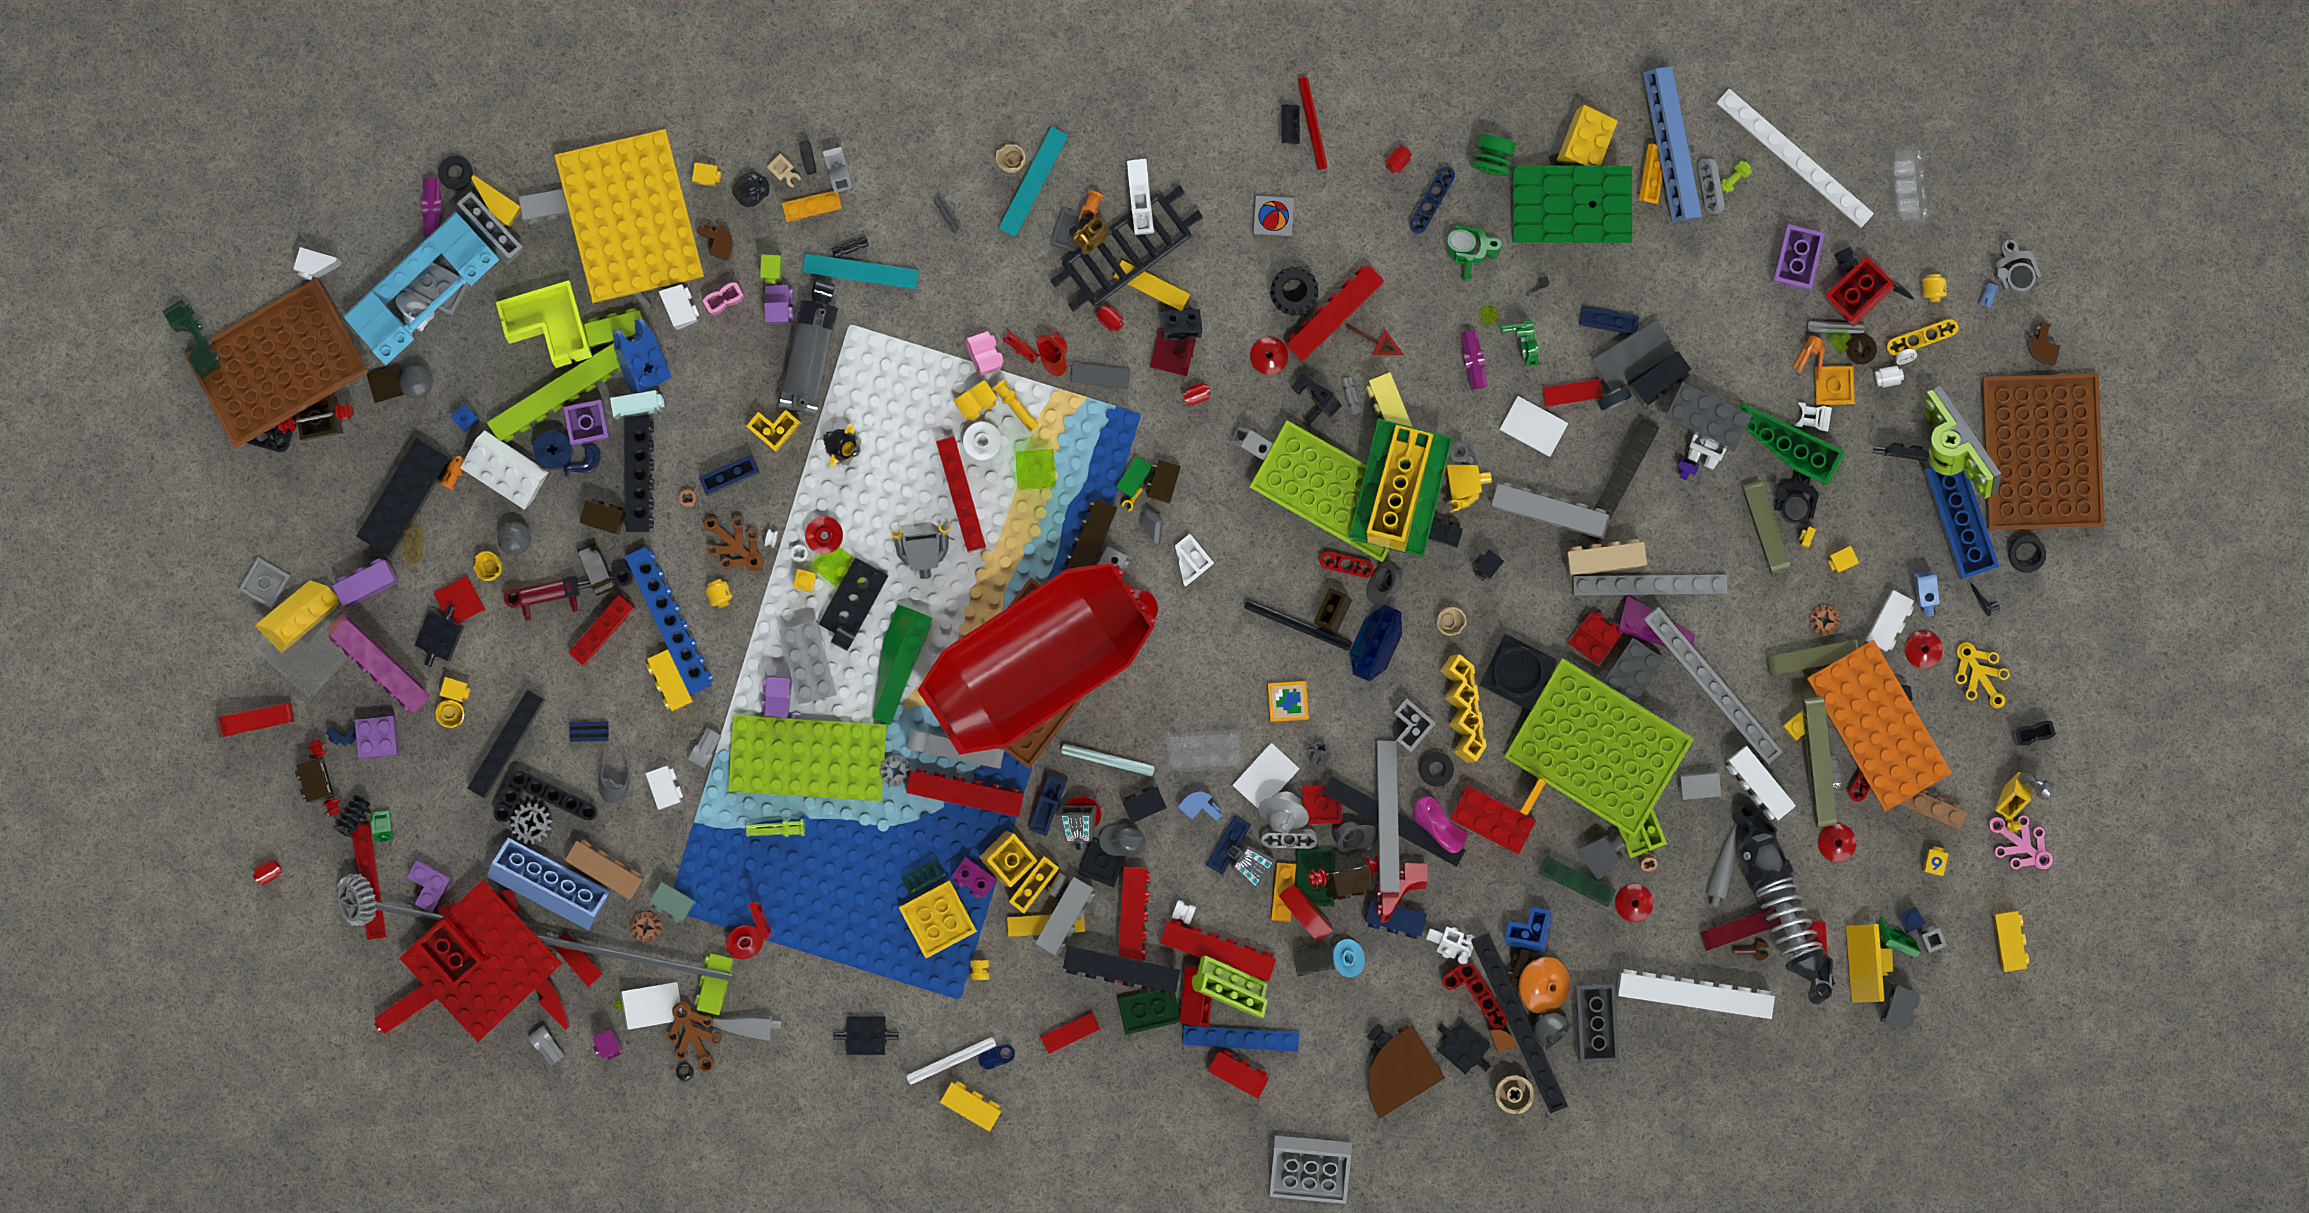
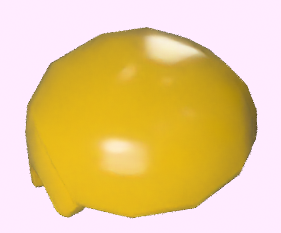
[473,551,503,581]
[435,699,465,728]

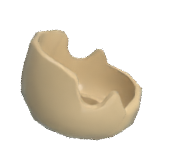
[995,144,1026,173]
[1436,607,1467,636]

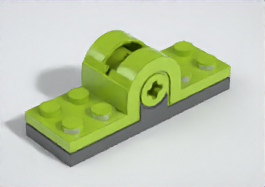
[1924,386,2001,499]

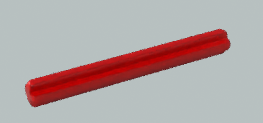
[1298,77,1327,170]

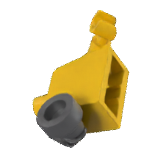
[1446,442,1492,513]
[1995,772,2054,833]

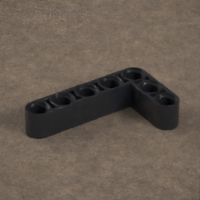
[493,770,598,823]

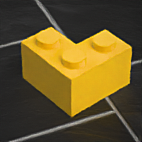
[746,410,802,452]

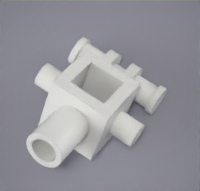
[1426,927,1475,964]

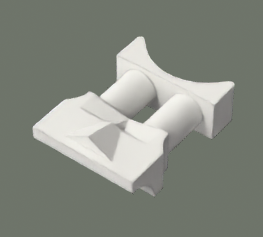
[1795,402,1832,432]

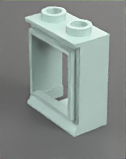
[610,390,665,420]

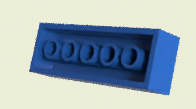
[1923,468,1999,580]

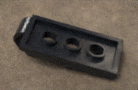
[819,557,889,651]

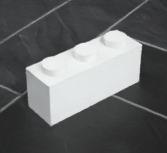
[1865,590,1915,652]

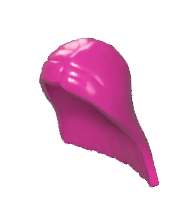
[1413,796,1468,853]

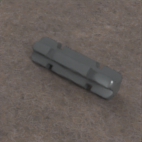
[934,196,961,232]

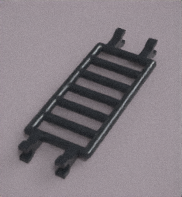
[1050,186,1203,312]

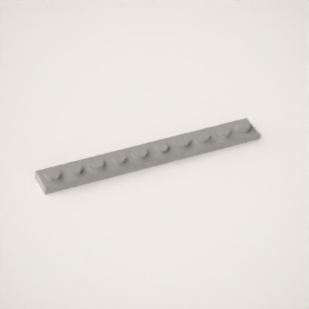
[1643,607,1783,764]

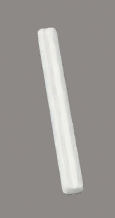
[906,1037,996,1084]

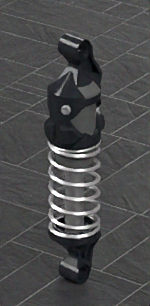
[1732,802,1836,1005]

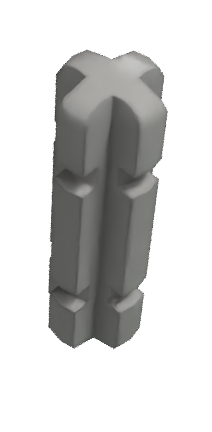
[1342,377,1361,415]

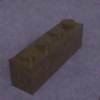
[1064,498,1118,569]

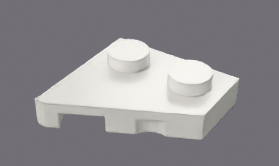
[1175,534,1214,587]

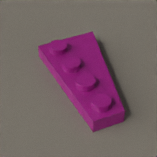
[1617,595,1695,647]

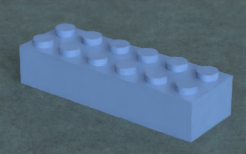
[487,838,610,930]

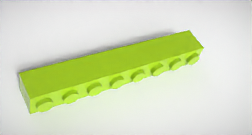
[487,343,622,444]

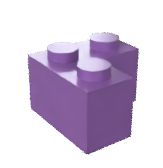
[764,285,794,326]
[761,677,792,718]
[407,861,452,913]

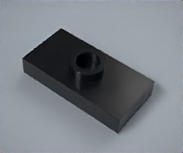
[1281,104,1300,144]

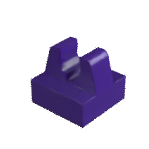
[1678,457,1699,480]

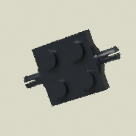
[1872,443,1929,462]
[414,604,464,667]
[833,1016,899,1055]
[1436,1021,1491,1075]

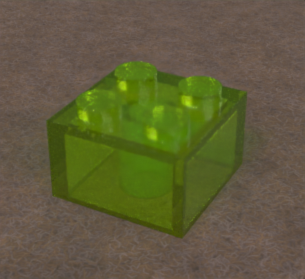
[1015,449,1057,491]

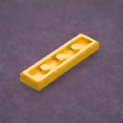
[1113,260,1190,311]
[1007,914,1085,937]

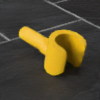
[1122,487,1143,512]

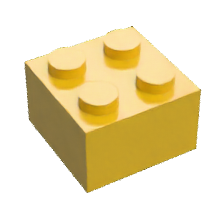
[979,831,1037,887]

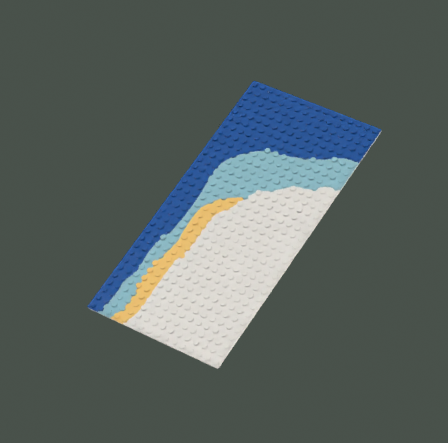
[673,325,1141,999]

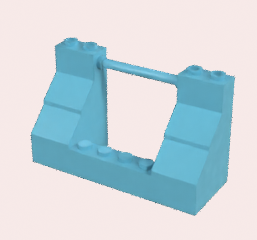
[343,211,499,365]

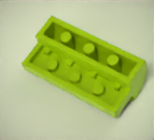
[1616,810,1667,859]
[1192,956,1268,1019]

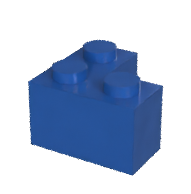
[1504,907,1553,953]

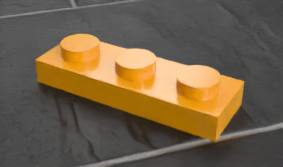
[1639,144,1663,204]
[782,191,842,222]
[1271,863,1296,922]

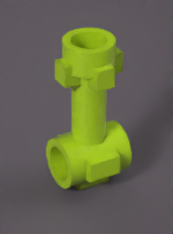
[1721,160,1752,194]

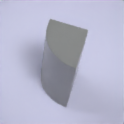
[1679,771,1721,800]

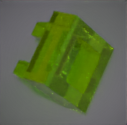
[1828,332,1852,355]

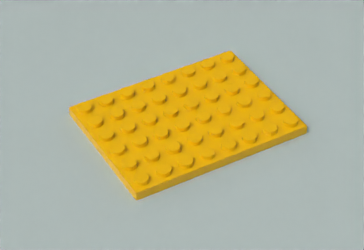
[554,129,704,304]

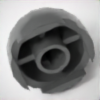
[1533,1013,1571,1050]

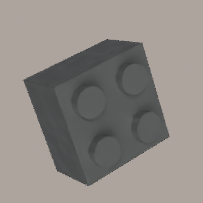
[1881,985,1920,1030]

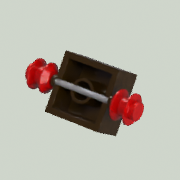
[278,395,354,441]
[295,740,343,817]
[1308,856,1379,900]

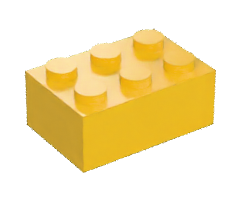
[1557,105,1618,166]

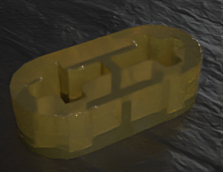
[404,527,423,564]

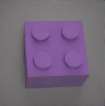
[563,400,610,446]
[355,716,400,759]

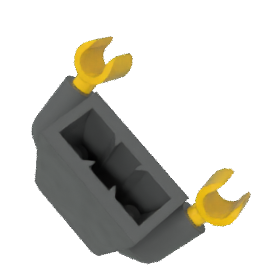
[891,524,950,579]

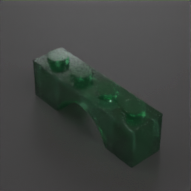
[162,300,221,379]
[1538,856,1616,907]

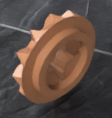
[1810,605,1840,636]
[631,912,662,942]

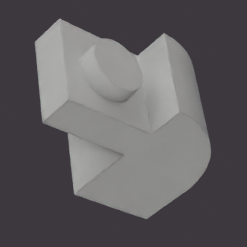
[823,147,853,193]

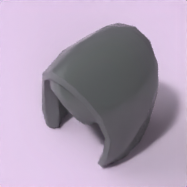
[598,764,630,803]

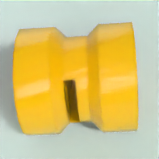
[970,960,990,980]

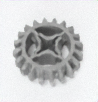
[336,874,377,926]

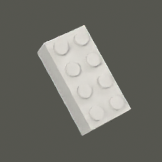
[460,431,549,510]
[1726,746,1796,821]

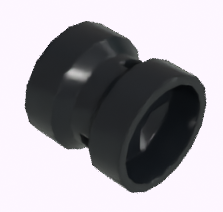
[1834,246,1859,272]
[1366,1023,1393,1050]

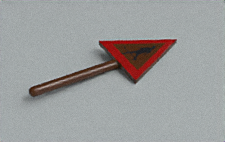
[1346,325,1404,355]

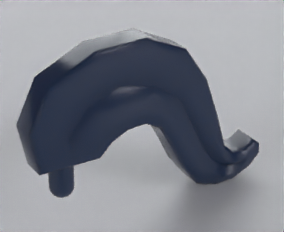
[564,444,601,477]

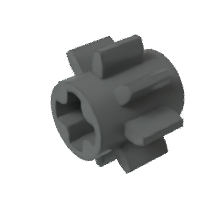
[1306,742,1331,766]

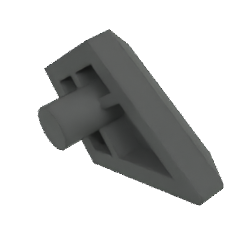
[1140,508,1163,545]

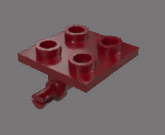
[1150,330,1196,377]

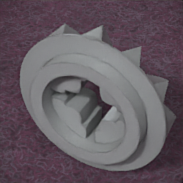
[880,755,911,786]

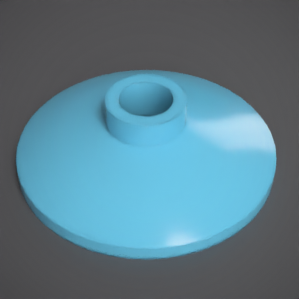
[1332,939,1365,977]

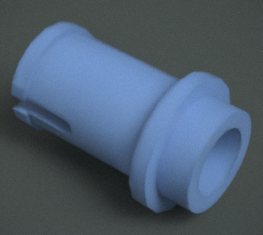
[1979,283,1999,308]

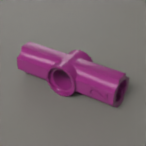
[1461,330,1488,390]

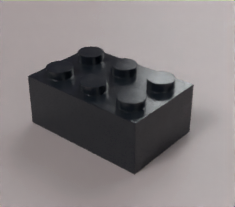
[1629,351,1691,406]

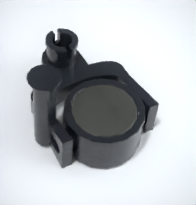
[1291,373,1342,426]
[1774,472,1819,524]

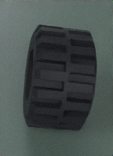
[1270,266,1319,316]

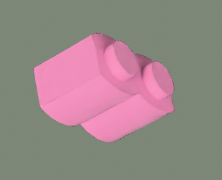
[703,283,745,315]
[965,331,1003,377]

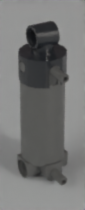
[777,280,838,416]

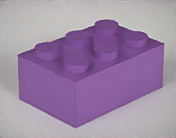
[1772,224,1825,291]
[333,559,399,608]

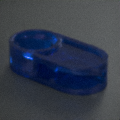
[978,1044,1015,1070]

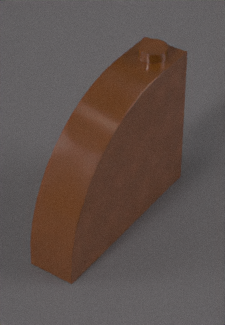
[1368,1024,1445,1119]

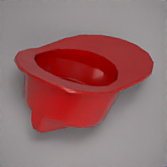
[1037,332,1068,377]

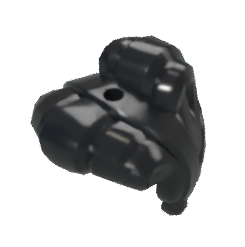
[732,171,770,207]

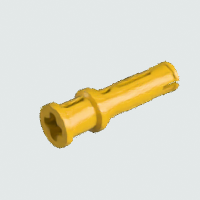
[992,378,1039,432]

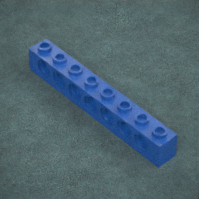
[625,547,714,696]

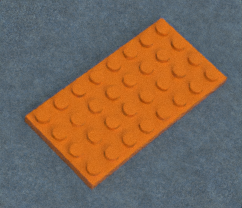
[1806,640,1952,812]

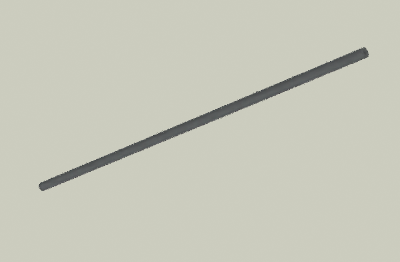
[375,902,733,981]

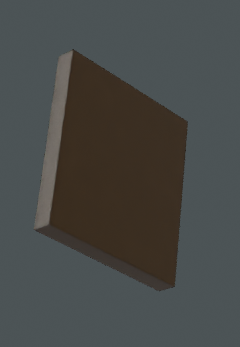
[367,364,405,403]

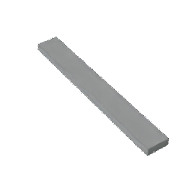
[1376,741,1400,893]

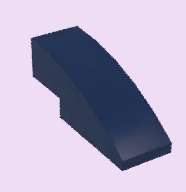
[1029,772,1068,836]

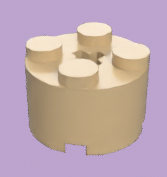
[1494,1075,1534,1114]

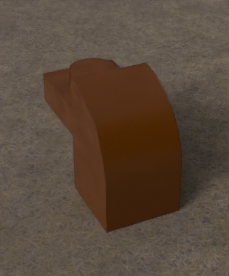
[696,224,734,262]
[2027,322,2060,366]

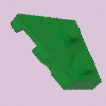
[1877,917,1921,958]

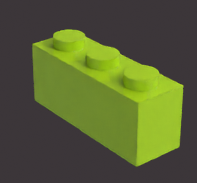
[584,308,644,348]
[695,953,734,1015]

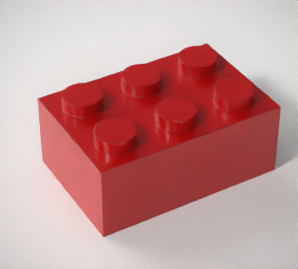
[1825,256,1895,327]
[415,917,485,988]

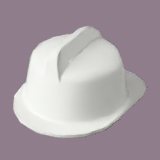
[396,292,434,332]

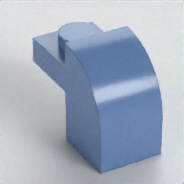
[1178,792,1222,821]

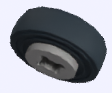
[1598,388,1632,410]

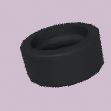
[2008,536,2046,573]

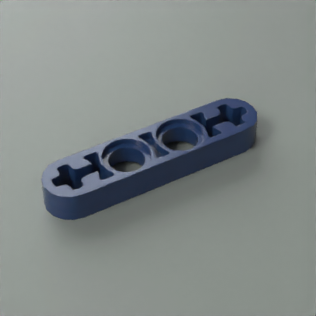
[1409,166,1455,234]

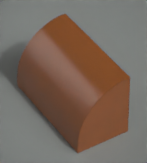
[1488,1029,1516,1053]

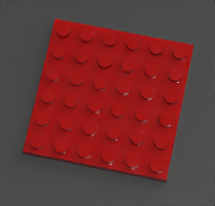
[399,879,563,1042]

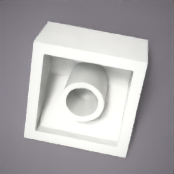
[293,247,342,280]
[659,284,699,330]

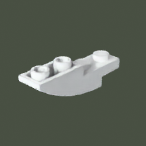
[1127,159,1154,235]

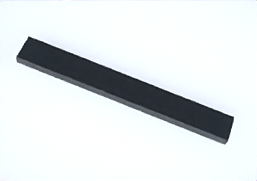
[1322,776,1466,867]

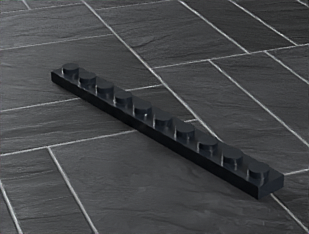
[1471,932,1568,1114]

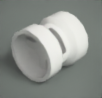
[1171,900,1196,924]

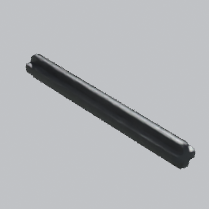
[1244,599,1352,651]

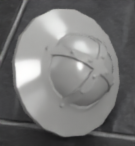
[1258,791,1309,833]

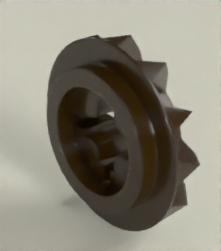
[1846,334,1877,365]

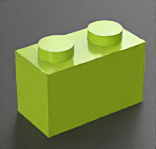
[760,254,783,285]

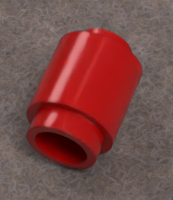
[1385,145,1412,174]
[1096,305,1124,332]
[1182,382,1211,406]
[253,859,283,886]

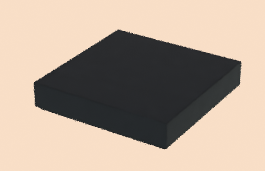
[1078,839,1126,888]

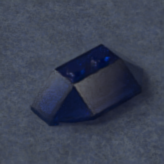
[1349,604,1402,682]

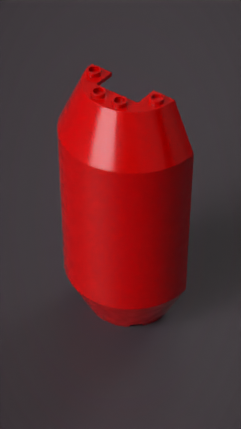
[917,563,1156,755]

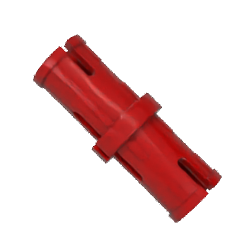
[1003,331,1040,365]

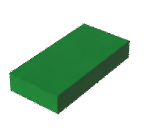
[1116,456,1153,498]

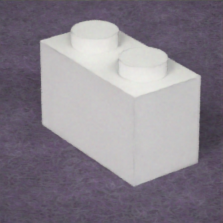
[646,766,683,810]

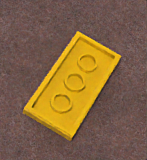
[1846,924,1884,1003]

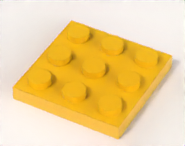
[899,881,977,958]

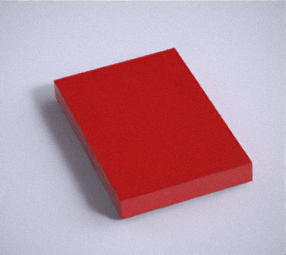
[748,901,773,940]

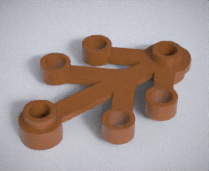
[703,516,764,572]
[667,1002,722,1072]

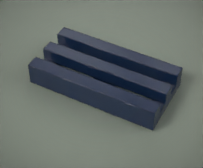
[570,721,609,742]

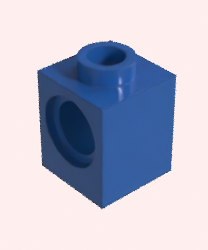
[450,404,479,433]

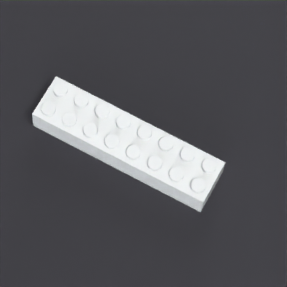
[1616,969,1775,1019]

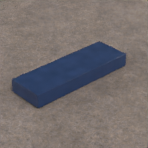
[1579,306,1639,335]
[1206,815,1251,875]

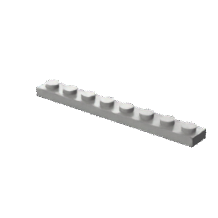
[1573,575,1727,596]

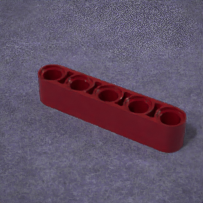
[1700,909,1782,951]

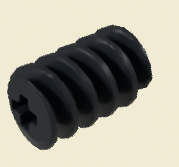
[333,795,371,838]

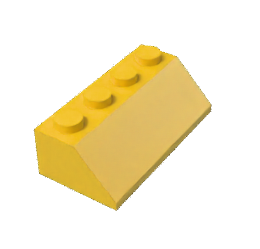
[255,580,340,654]

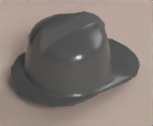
[1366,561,1404,604]
[1334,822,1378,852]
[1099,825,1145,856]

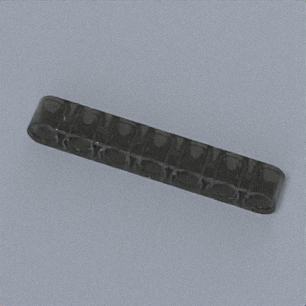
[1580,418,1660,543]

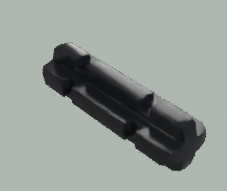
[832,236,869,258]

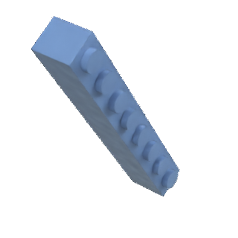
[1643,67,1702,222]

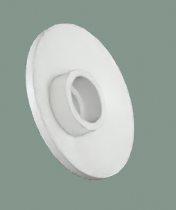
[963,422,1001,460]

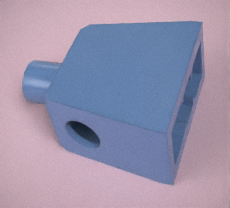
[1912,570,1940,616]

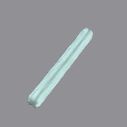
[1061,744,1155,776]

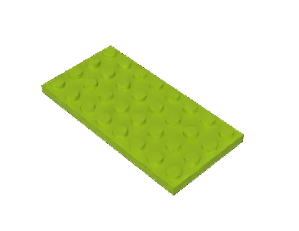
[1249,420,1398,563]
[728,715,887,802]

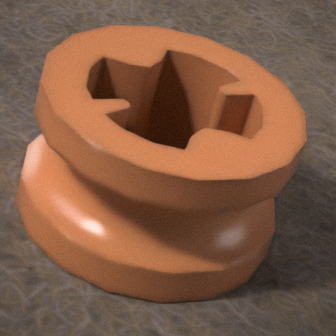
[679,490,697,507]
[1639,852,1658,872]

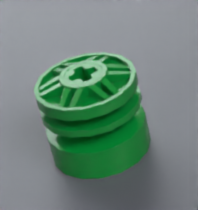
[1470,134,1517,176]

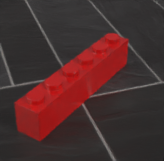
[1286,265,1384,362]
[936,436,987,553]
[906,768,1024,817]
[1117,867,1151,983]
[1160,919,1277,981]

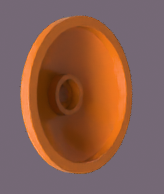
[1518,957,1570,1014]

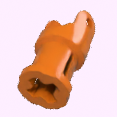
[1078,190,1104,222]
[438,456,465,491]

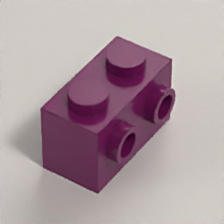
[952,857,997,899]
[592,1029,623,1060]

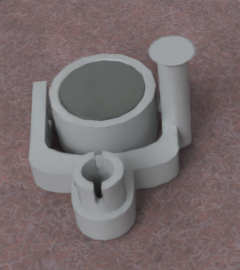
[1995,240,2041,293]

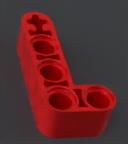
[215,703,295,738]
[1442,962,1507,1029]

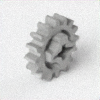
[510,803,553,844]

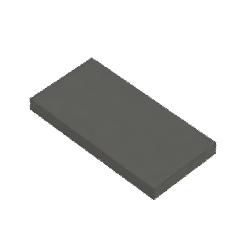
[1591,319,1676,392]

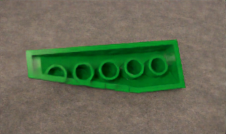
[1738,402,1846,486]
[873,604,934,725]

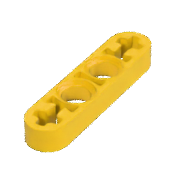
[1886,319,1958,356]

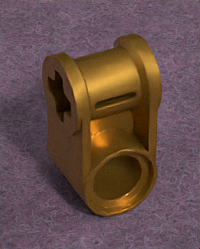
[1072,218,1110,255]

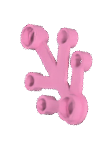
[1989,815,2053,869]

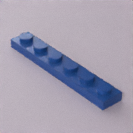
[1183,1026,1299,1052]

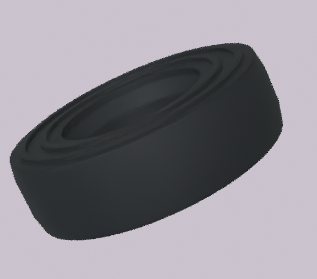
[799,140,817,175]
[438,155,473,190]
[1419,752,1454,787]

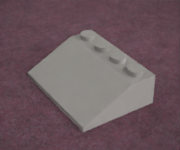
[1269,1136,1352,1204]

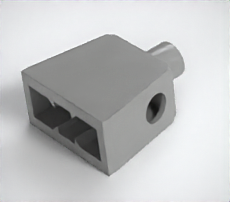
[1230,427,1273,461]

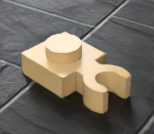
[767,154,801,188]

